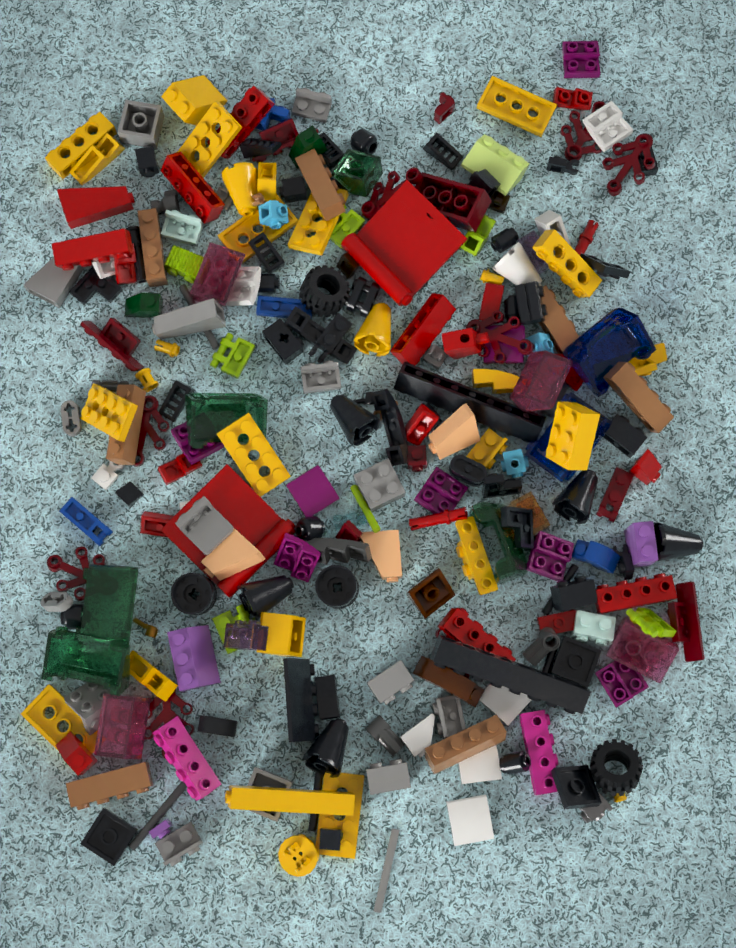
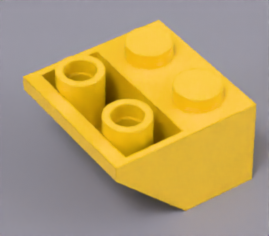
[256,612,306,658]

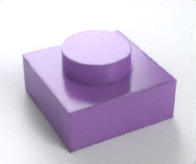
[149,819,173,839]

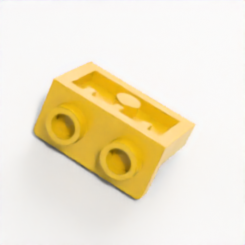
[466,428,508,470]

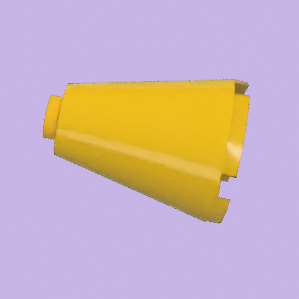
[221,162,258,217]
[354,303,391,357]

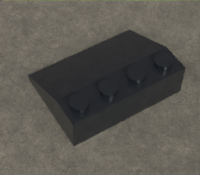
[283,658,319,743]

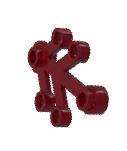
[560,101,606,161]
[602,133,655,196]
[361,167,422,219]
[466,310,534,364]
[133,395,170,467]
[47,547,118,601]
[140,689,195,759]

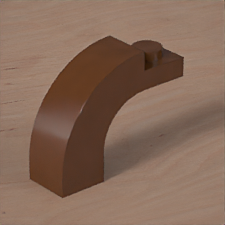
[413,656,484,708]

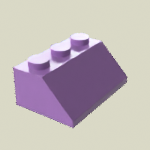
[167,625,221,692]

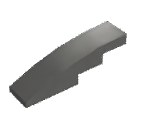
[301,538,372,565]

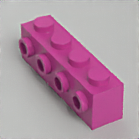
[519,710,558,795]
[153,716,222,801]

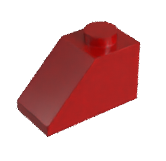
[629,449,662,485]
[55,731,98,776]

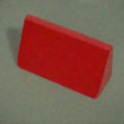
[405,404,439,445]
[140,511,174,537]

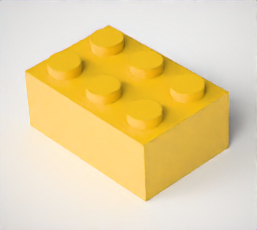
[545,401,600,470]

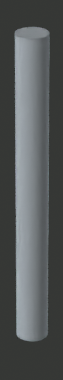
[373,828,400,913]

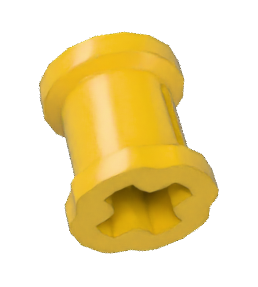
[135,368,159,393]

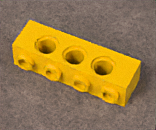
[45,111,117,179]
[532,229,602,298]

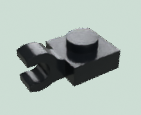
[546,156,580,175]
[613,544,635,580]

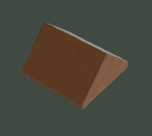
[407,568,455,619]

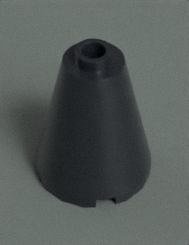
[330,394,380,446]
[552,469,598,524]
[653,522,703,561]
[237,575,294,622]
[302,718,349,778]

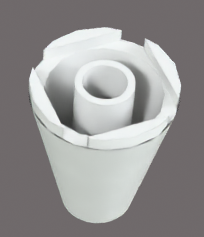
[492,242,543,286]

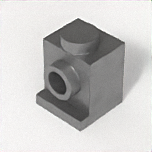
[579,792,613,824]

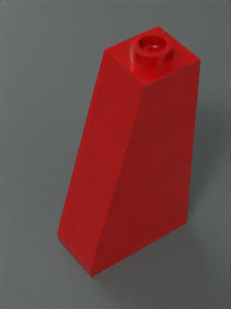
[57,186,135,229]

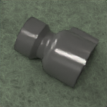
[150,189,180,215]

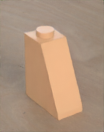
[428,403,481,460]
[201,528,266,581]
[360,530,402,583]

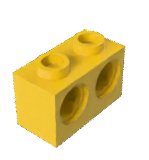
[257,162,277,201]

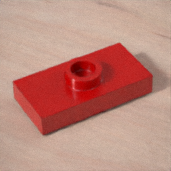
[537,609,576,634]

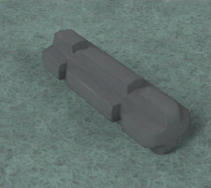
[91,380,129,392]

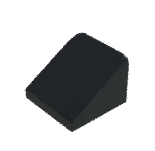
[115,481,144,508]
[319,828,341,851]

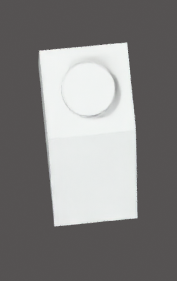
[534,210,571,254]
[400,713,435,758]

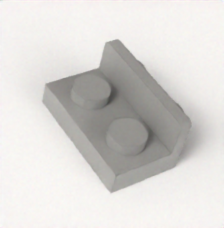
[292,88,332,123]
[155,822,203,867]

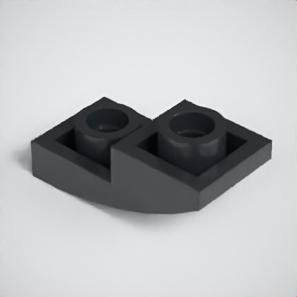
[315,675,340,720]

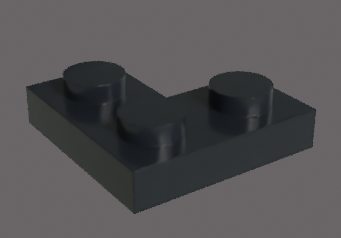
[580,253,631,279]
[69,266,123,305]
[482,473,522,499]
[501,506,534,549]

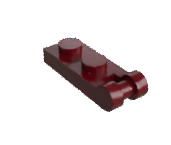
[596,467,634,523]

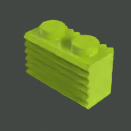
[164,245,209,283]

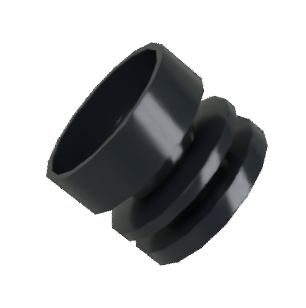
[315,565,359,609]
[171,573,217,615]

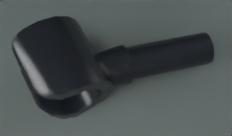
[353,392,373,405]

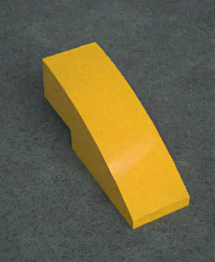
[69,133,125,185]
[472,369,532,394]
[121,650,178,702]

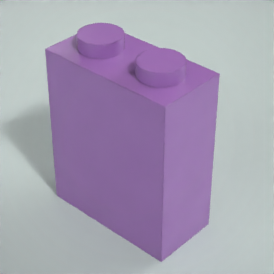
[624,521,659,568]

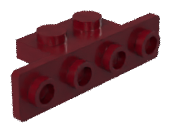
[250,118,319,163]
[80,318,144,372]
[667,582,705,662]

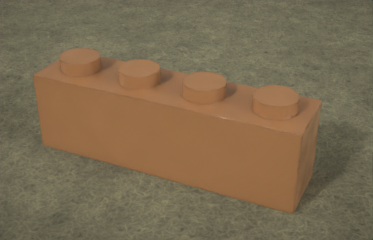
[295,149,346,221]
[137,208,168,287]
[538,285,586,359]
[603,362,674,433]
[106,384,146,465]
[425,714,507,774]
[66,762,153,810]

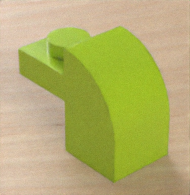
[460,215,496,256]

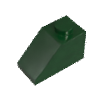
[289,125,328,169]
[124,293,163,318]

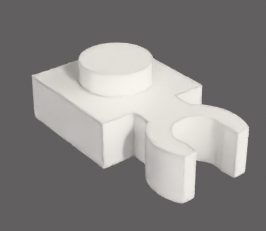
[91,461,125,491]

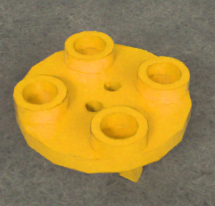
[278,834,320,877]

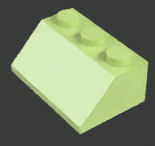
[461,134,530,196]

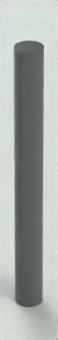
[179,284,220,350]
[128,781,187,851]

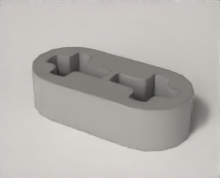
[61,400,82,437]
[40,592,73,612]

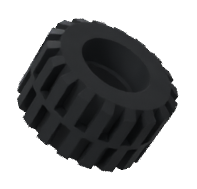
[299,265,350,317]
[590,739,643,796]

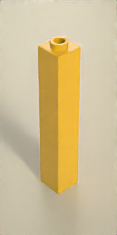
[225,785,355,816]

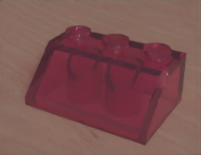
[190,242,245,306]
[510,350,573,412]
[606,616,679,683]
[94,693,151,759]

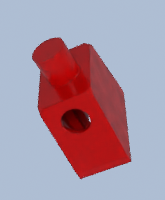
[442,328,489,360]

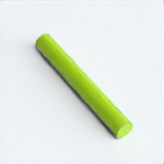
[350,485,381,533]

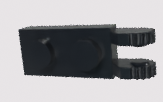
[308,312,353,364]

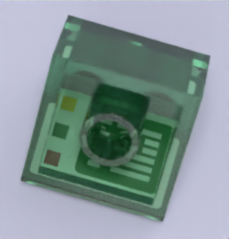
[332,149,383,198]

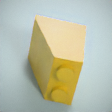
[161,75,228,126]

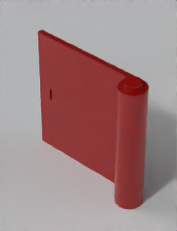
[341,180,467,306]
[161,464,296,598]

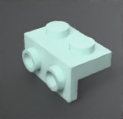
[161,210,203,246]
[571,610,616,646]

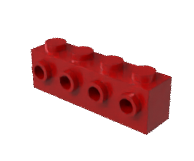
[207,85,275,159]
[160,151,225,224]
[52,229,134,271]
[390,293,456,366]
[595,573,677,614]
[437,608,516,661]

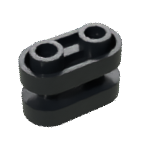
[344,277,380,318]
[449,455,487,487]

